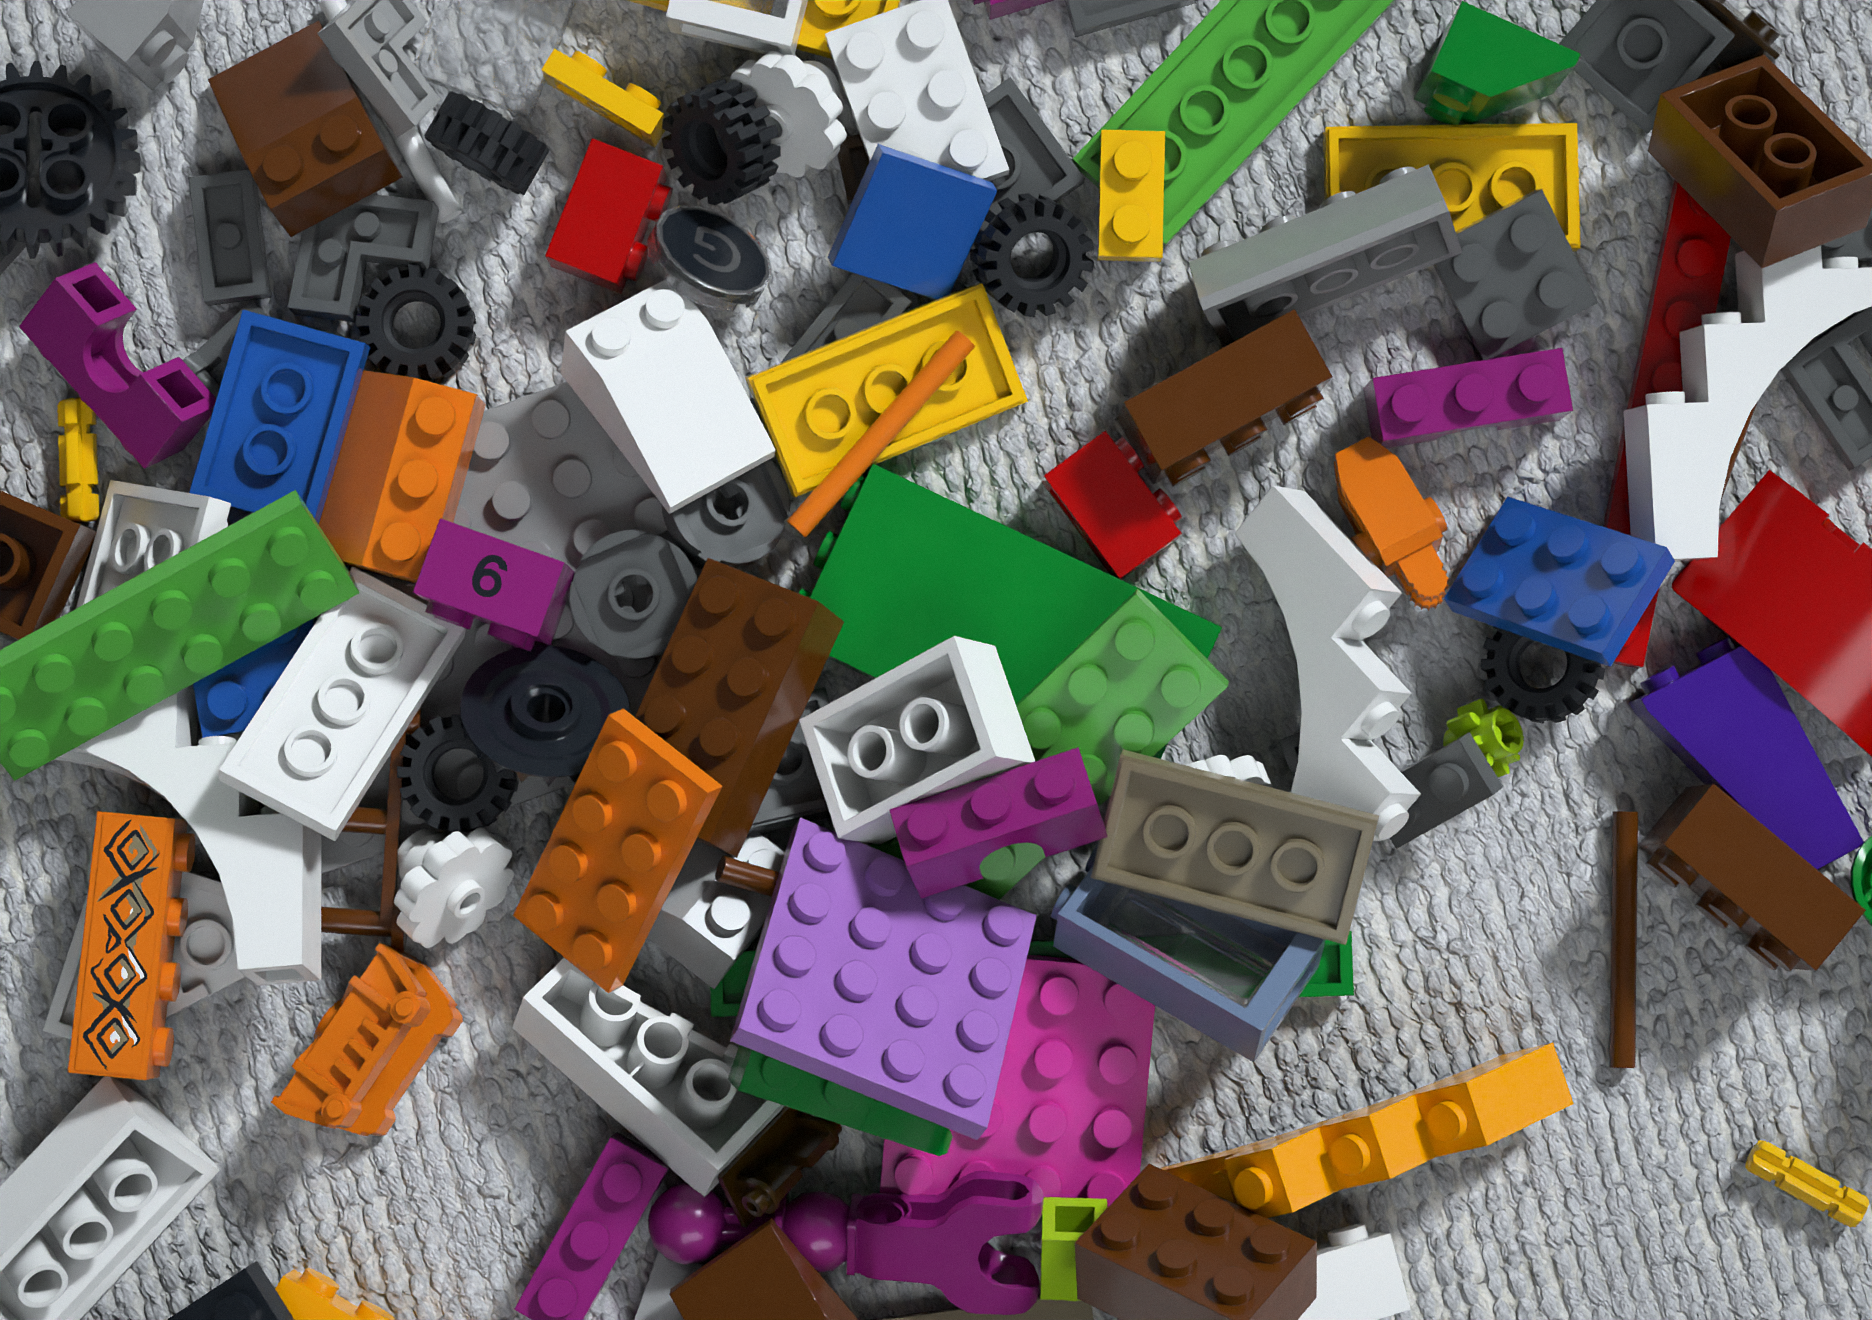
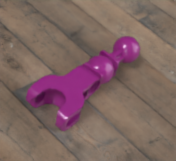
[648,1171,1044,1315]

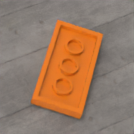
[513,708,723,993]

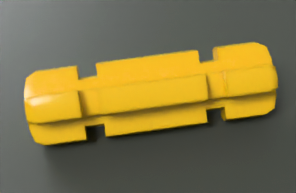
[57,397,99,523]
[1745,1140,1869,1227]

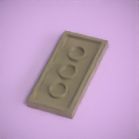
[1091,749,1379,945]

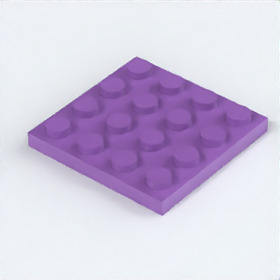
[730,818,1037,1140]

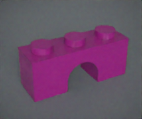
[19,262,216,469]
[1363,348,1573,448]
[889,747,1108,899]
[514,1132,670,1320]

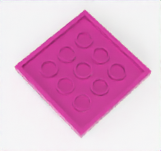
[879,955,1155,1216]

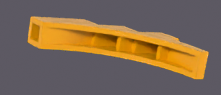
[1160,1042,1574,1218]

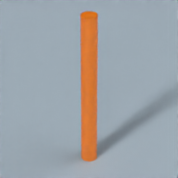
[787,330,975,538]

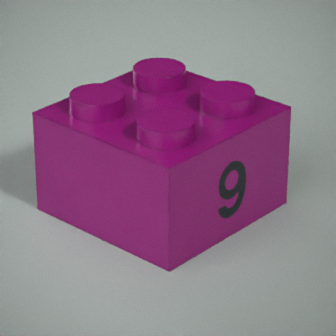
[413,518,575,652]

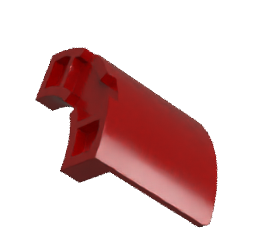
[1672,470,1872,757]

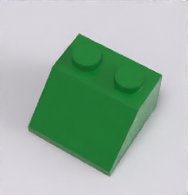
[1414,1,1580,125]

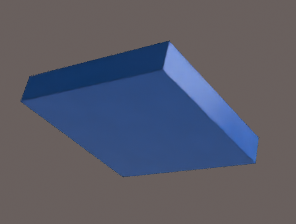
[828,144,997,300]

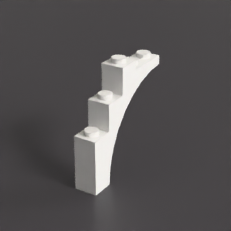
[1624,246,1872,561]
[1234,485,1421,841]
[54,686,321,986]

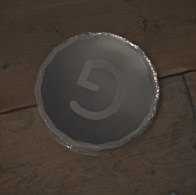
[647,205,772,311]

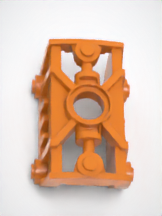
[271,943,463,1137]

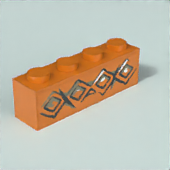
[68,811,195,1080]

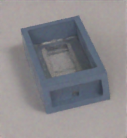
[1051,843,1326,1062]

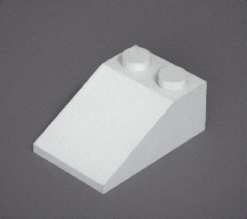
[561,276,776,514]

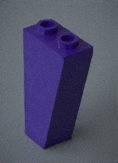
[1629,636,1864,870]

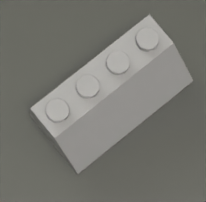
[1188,164,1462,347]

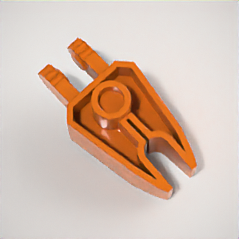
[1333,436,1449,611]

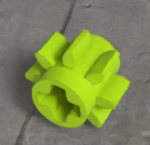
[1443,698,1524,778]

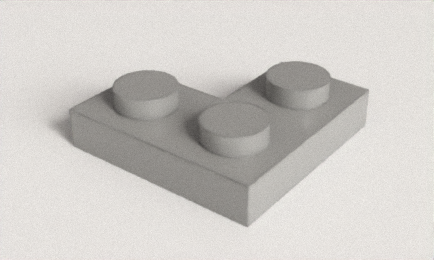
[317,0,441,138]

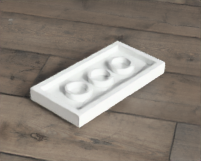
[219,567,466,841]

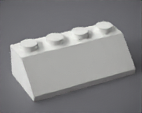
[0,1076,220,1320]

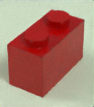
[545,138,673,294]
[1042,430,1182,580]

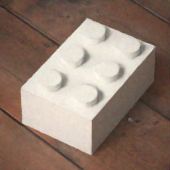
[799,636,1035,845]

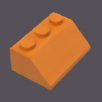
[319,370,486,583]

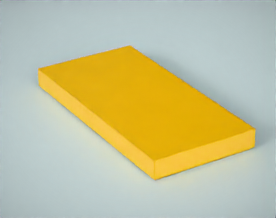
[1323,123,1581,252]
[745,283,1028,497]

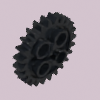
[0,61,141,259]

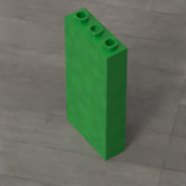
[799,464,1222,759]

